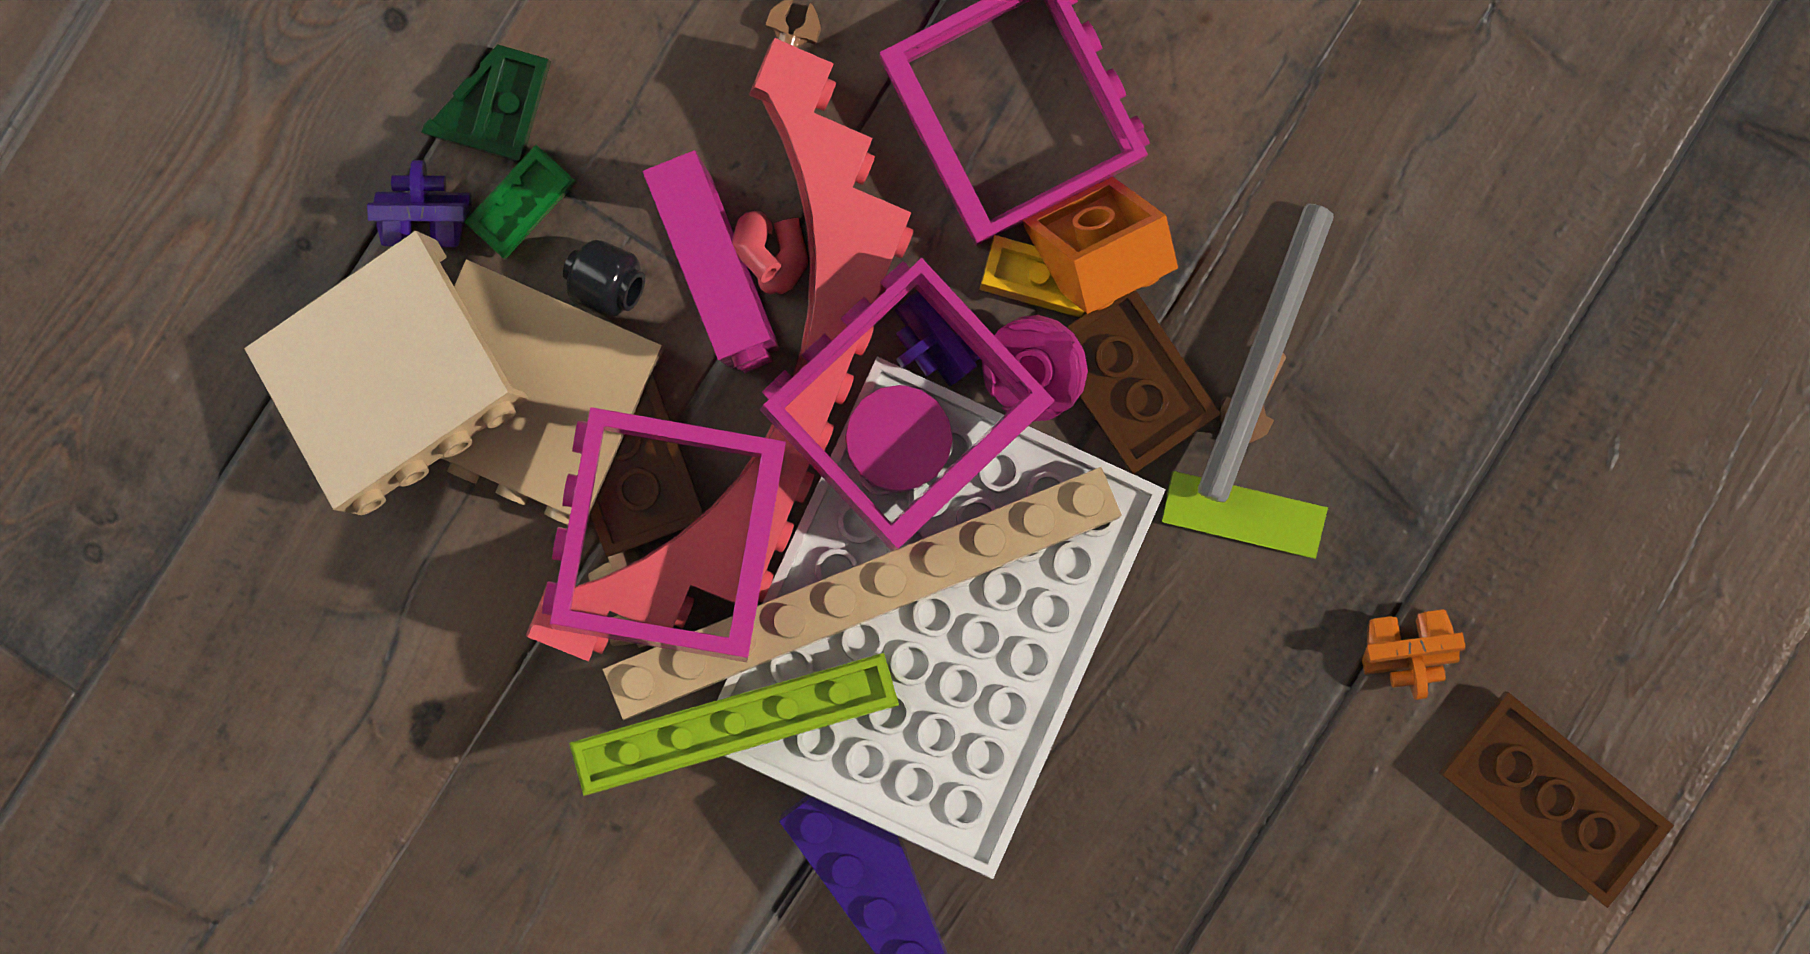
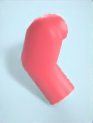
[732,210,781,283]
[757,218,808,294]

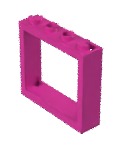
[879,0,1150,246]
[642,150,780,374]
[759,258,1055,551]
[542,407,786,663]

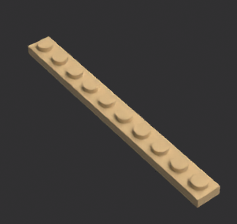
[603,467,1122,721]

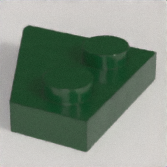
[421,44,551,162]

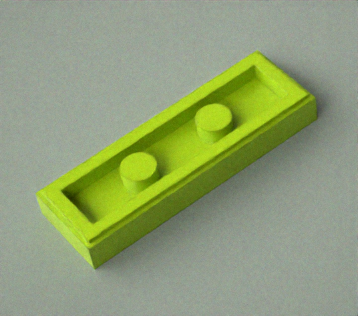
[1160,471,1328,559]

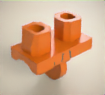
[1362,609,1466,700]

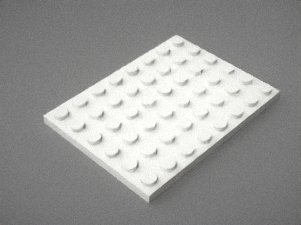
[718,357,1166,879]

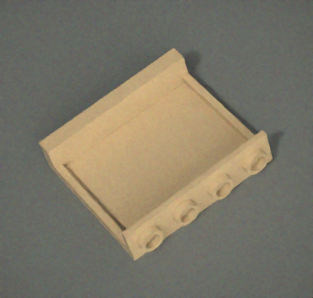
[244,231,528,515]
[441,259,666,525]

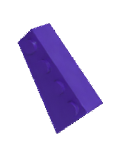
[779,795,948,954]

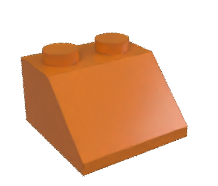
[1023,177,1178,314]

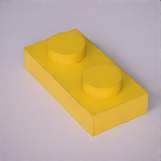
[979,235,1084,318]

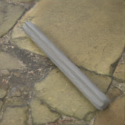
[1198,204,1334,502]

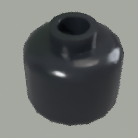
[563,240,646,317]

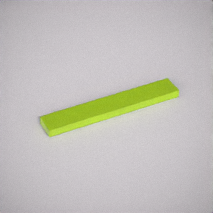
[569,653,899,796]

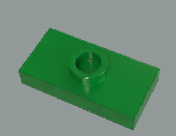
[464,145,577,259]

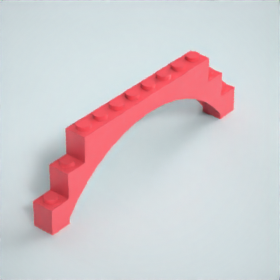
[526,38,913,662]

